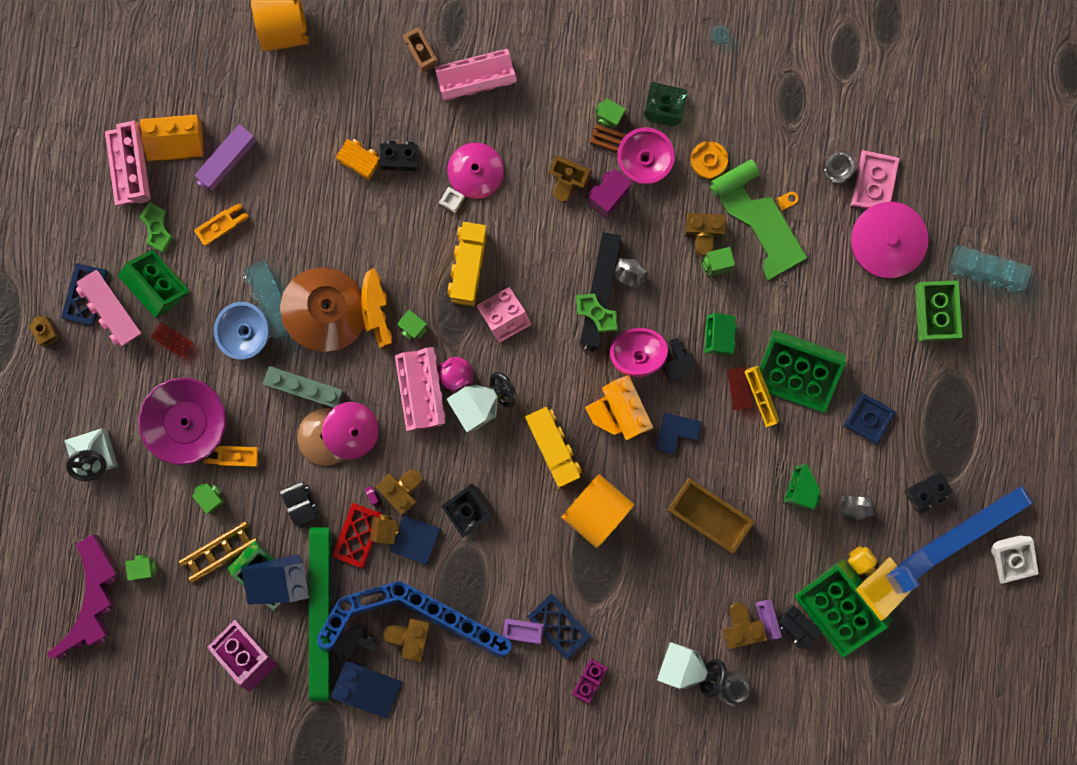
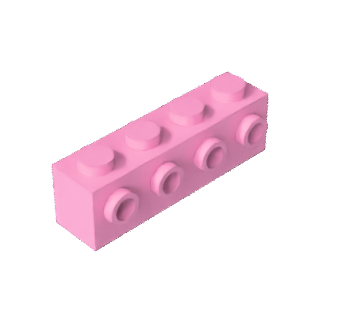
[76,269,141,348]

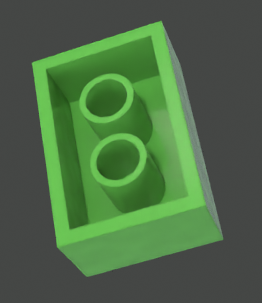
[915,280,962,342]

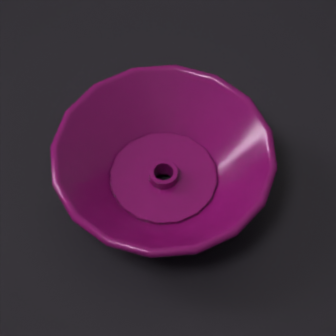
[138,377,226,465]

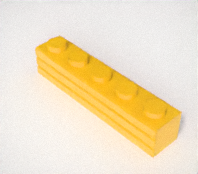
[744,366,780,427]

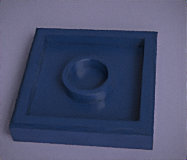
[843,392,896,445]
[390,515,440,565]

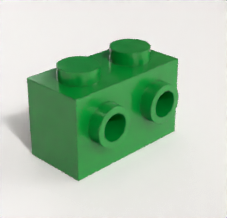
[704,313,737,356]

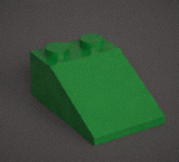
[228,540,281,611]

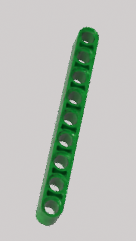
[309,527,331,702]

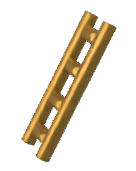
[179,521,259,584]

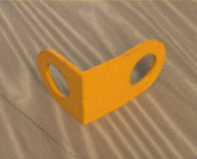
[776,192,799,210]

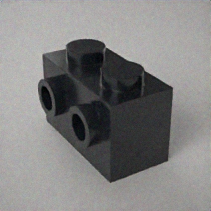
[379,141,420,171]
[904,471,953,512]

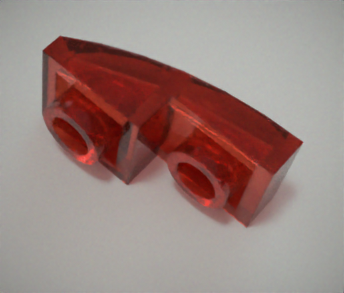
[151,322,193,358]
[727,366,753,410]

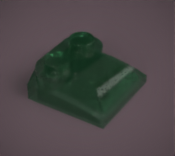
[644,82,688,127]

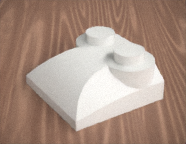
[991,536,1038,584]

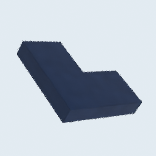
[655,412,701,454]

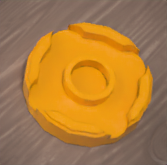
[690,141,728,179]

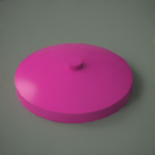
[851,202,928,278]

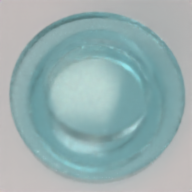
[710,25,729,44]

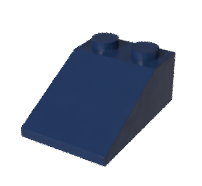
[241,554,309,605]
[331,659,402,718]

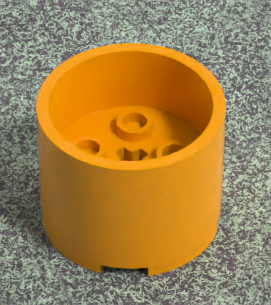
[251,0,309,52]
[561,474,634,548]

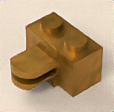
[548,155,593,201]
[685,213,726,257]
[375,469,423,515]
[722,602,767,649]
[384,618,431,662]

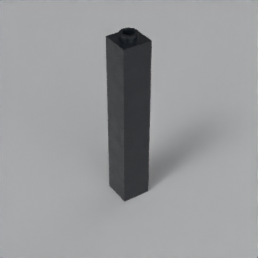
[579,232,621,352]

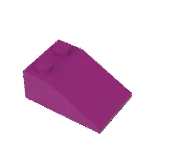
[207,620,278,692]

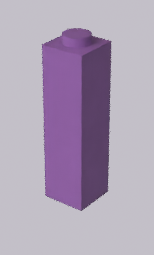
[194,124,257,191]

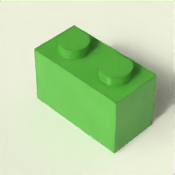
[702,247,735,277]

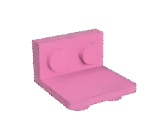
[477,287,531,343]

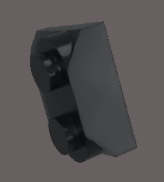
[441,484,494,538]

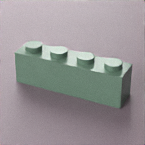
[263,366,345,408]

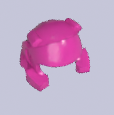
[437,357,474,395]

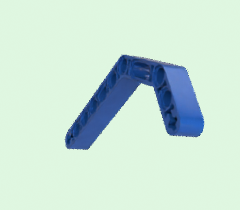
[885,486,1033,594]
[317,581,511,658]

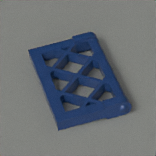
[61,263,108,326]
[527,593,591,659]

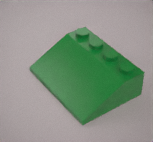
[759,329,846,413]
[794,558,892,658]

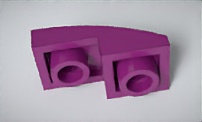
[571,659,607,704]

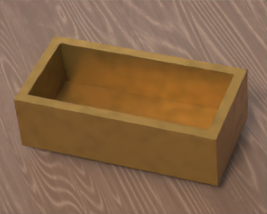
[667,478,755,554]

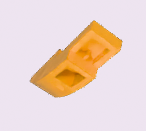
[361,268,392,348]

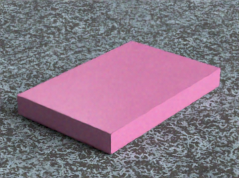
[851,150,900,209]

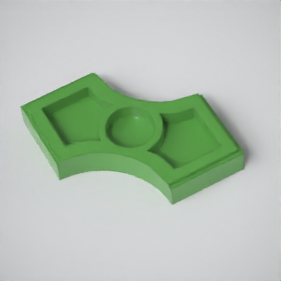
[140,202,173,254]
[576,294,618,333]

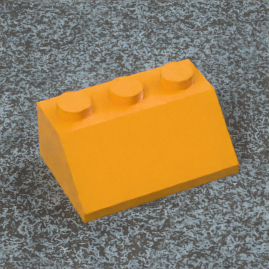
[140,115,204,162]
[602,375,654,440]

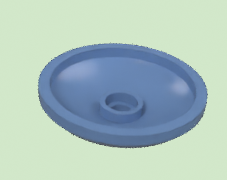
[214,302,270,359]

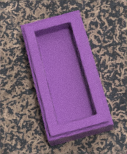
[756,599,782,640]
[503,618,544,644]

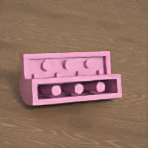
[435,49,517,101]
[105,121,150,206]
[395,347,445,431]

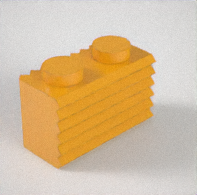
[336,139,380,180]

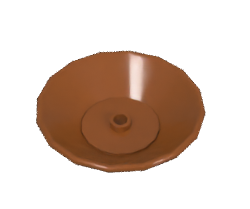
[280,267,365,352]

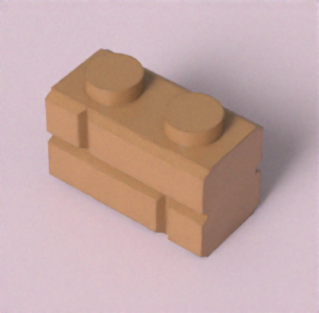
[403,27,438,74]

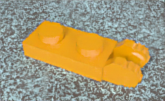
[194,204,249,247]
[204,446,258,467]

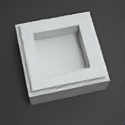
[439,187,465,213]

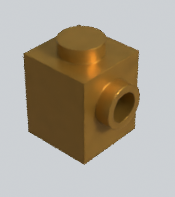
[28,315,61,347]
[370,514,399,544]

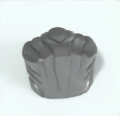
[824,152,857,184]
[613,258,648,289]
[839,496,874,521]
[718,671,750,706]

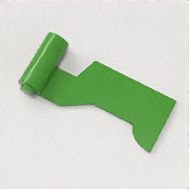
[710,159,807,281]

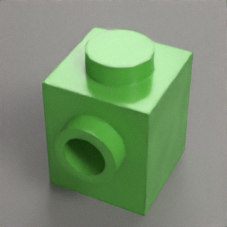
[595,98,626,129]
[397,310,428,340]
[192,483,225,514]
[125,554,157,581]

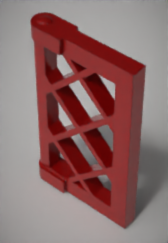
[332,503,383,569]

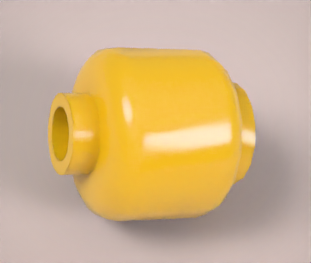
[848,546,877,576]

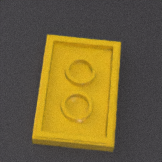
[856,557,912,620]

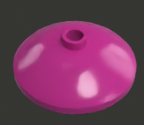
[617,128,675,184]
[447,143,504,199]
[610,328,668,377]
[322,402,379,460]

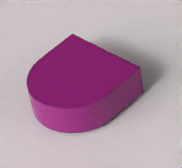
[365,486,380,507]

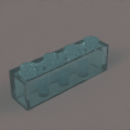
[948,245,1032,293]
[243,259,290,340]

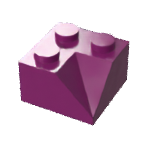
[589,168,632,219]

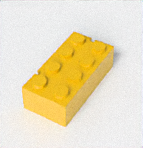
[447,222,487,306]
[525,407,582,488]

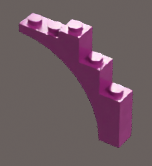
[47,534,120,660]

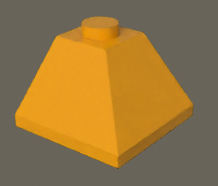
[585,396,622,435]

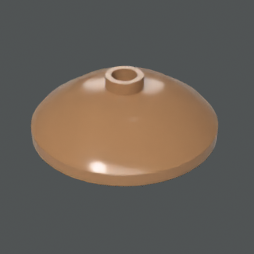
[297,408,355,466]

